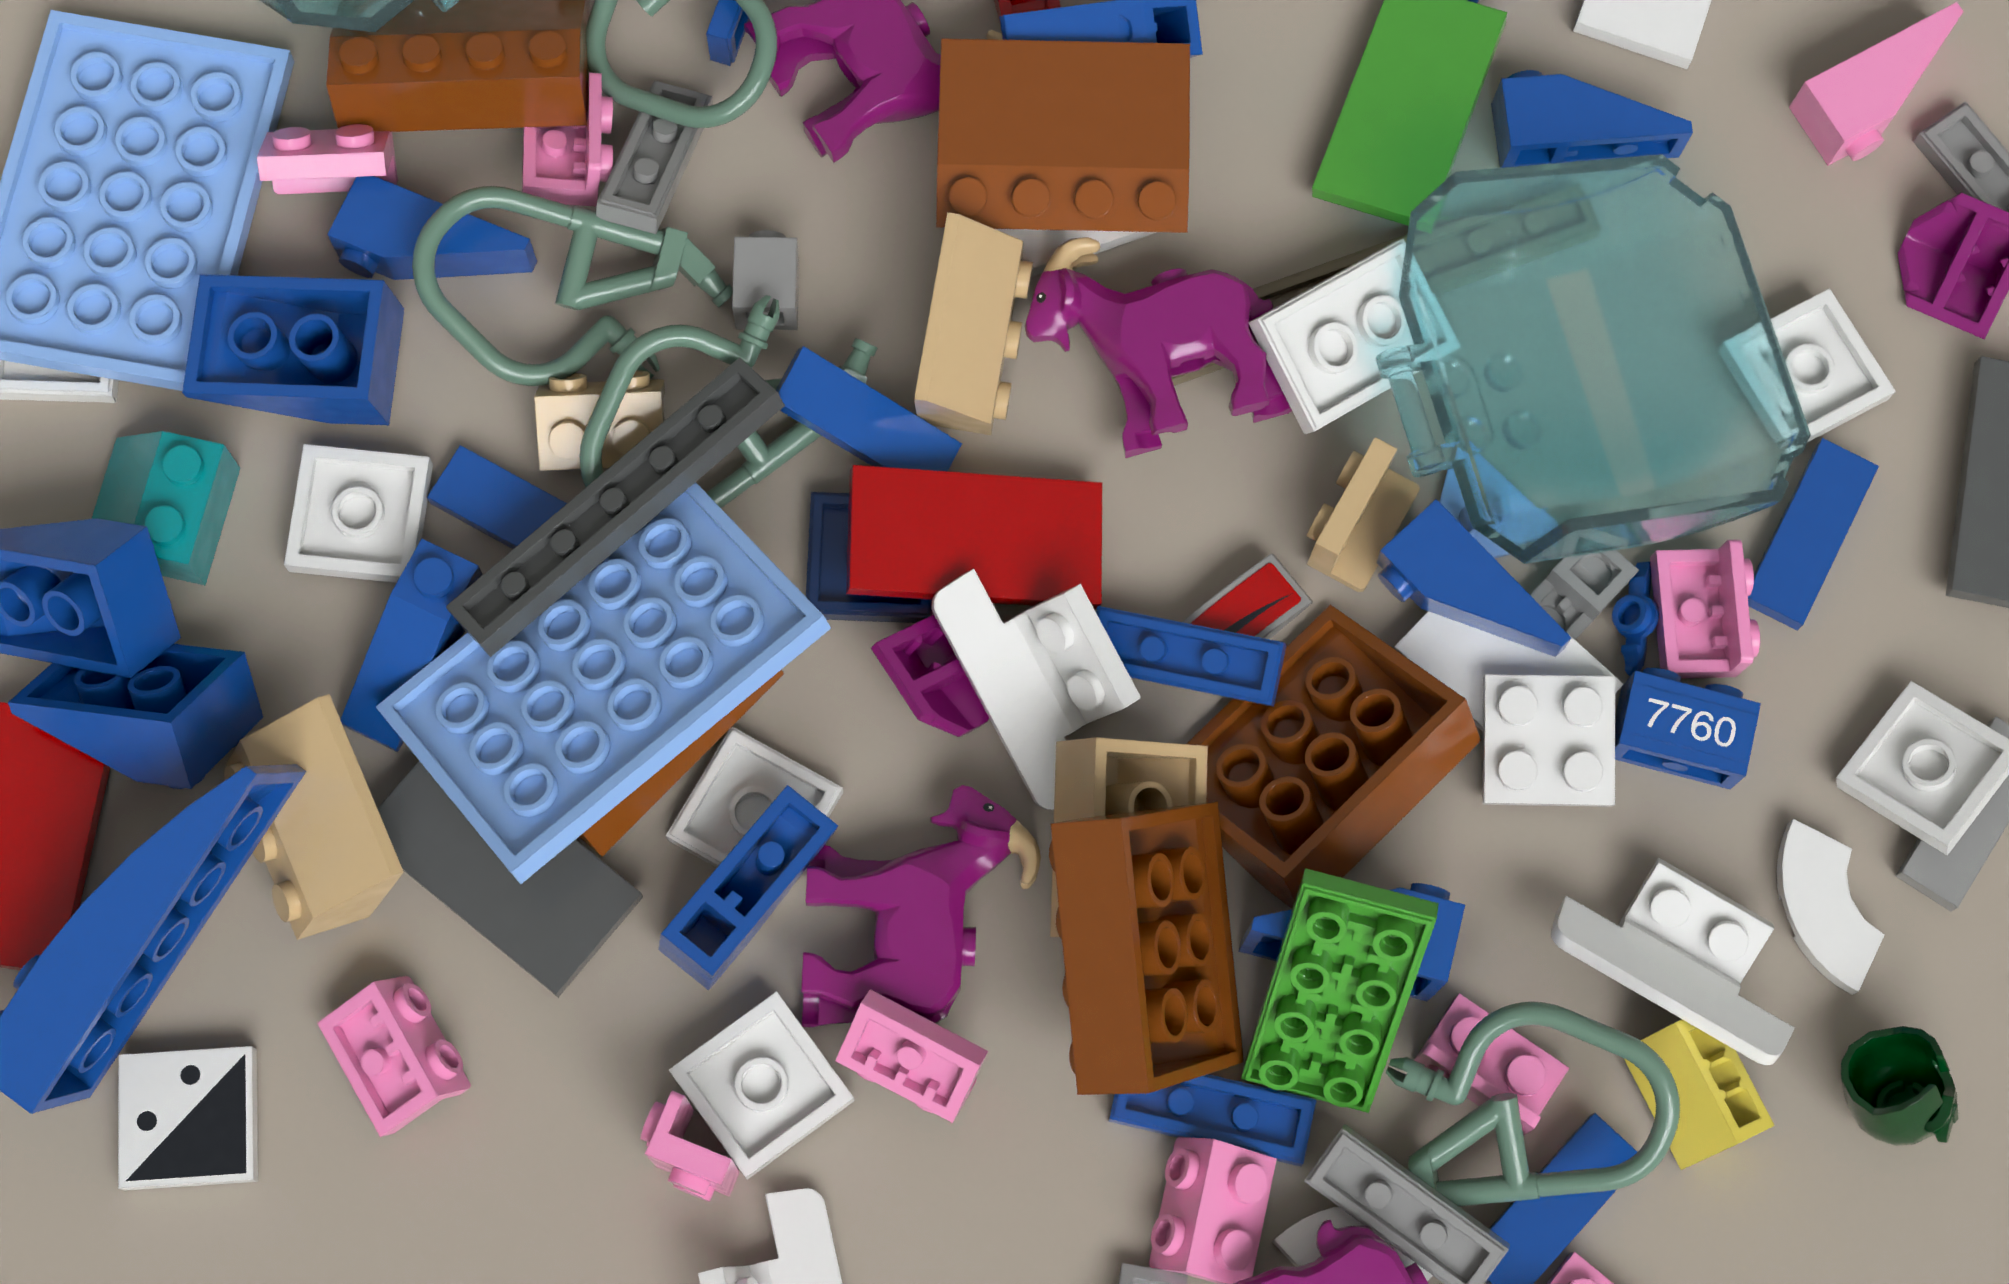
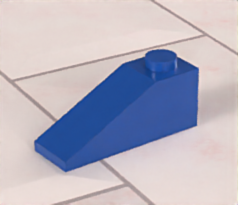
[1491,70,1693,171]
[327,176,537,280]
[1377,499,1571,657]
[340,538,483,752]
[658,785,838,991]

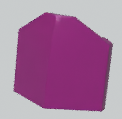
[1897,192,2009,340]
[871,615,989,737]

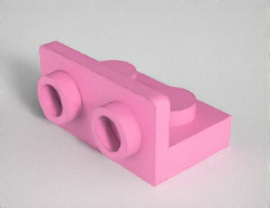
[317,976,471,1137]
[835,989,988,1123]
[1414,993,1569,1136]

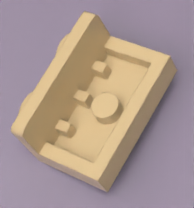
[534,370,665,471]
[1306,437,1420,592]

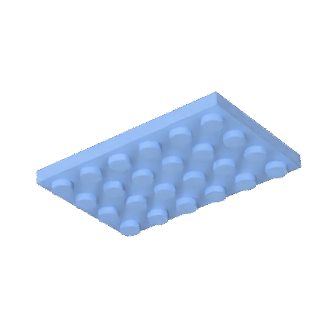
[0,10,294,391]
[376,482,831,884]

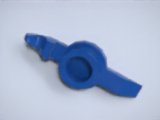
[1612,561,1659,676]

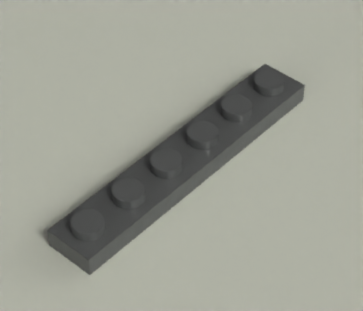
[446,357,785,657]

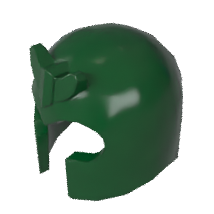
[1841,1026,1959,1146]

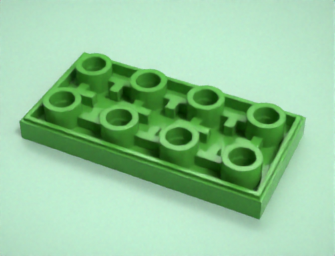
[1312,0,1507,232]
[1241,868,1439,1113]

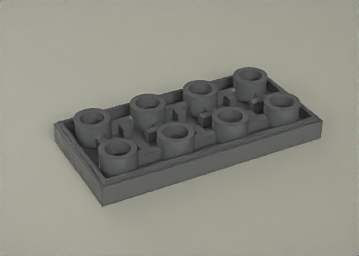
[1946,356,2009,608]
[377,761,643,998]

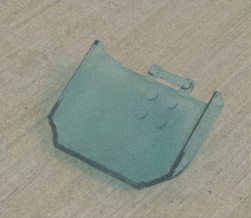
[1375,154,1811,564]

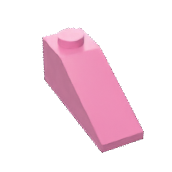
[1789,2,1964,166]

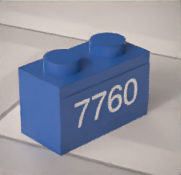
[1615,668,1761,790]

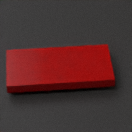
[846,465,1102,610]
[0,702,110,970]

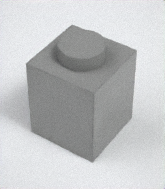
[732,230,799,330]

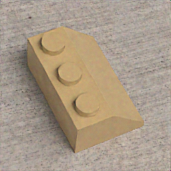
[914,212,1033,436]
[224,694,404,940]
[1050,737,1208,937]

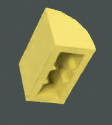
[1624,1019,1775,1170]

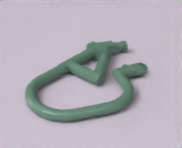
[586,0,777,128]
[412,186,733,386]
[579,295,878,508]
[1386,1001,1680,1206]

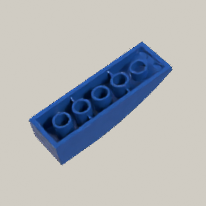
[0,764,306,1114]

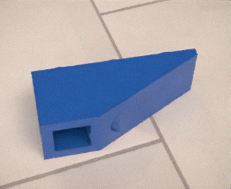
[1000,0,1203,58]

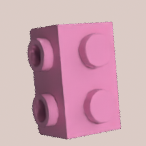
[522,72,613,207]
[257,124,398,194]
[1650,540,1760,679]
[640,1091,740,1202]
[1149,1137,1277,1284]

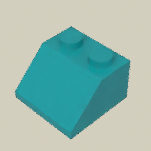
[91,431,241,586]

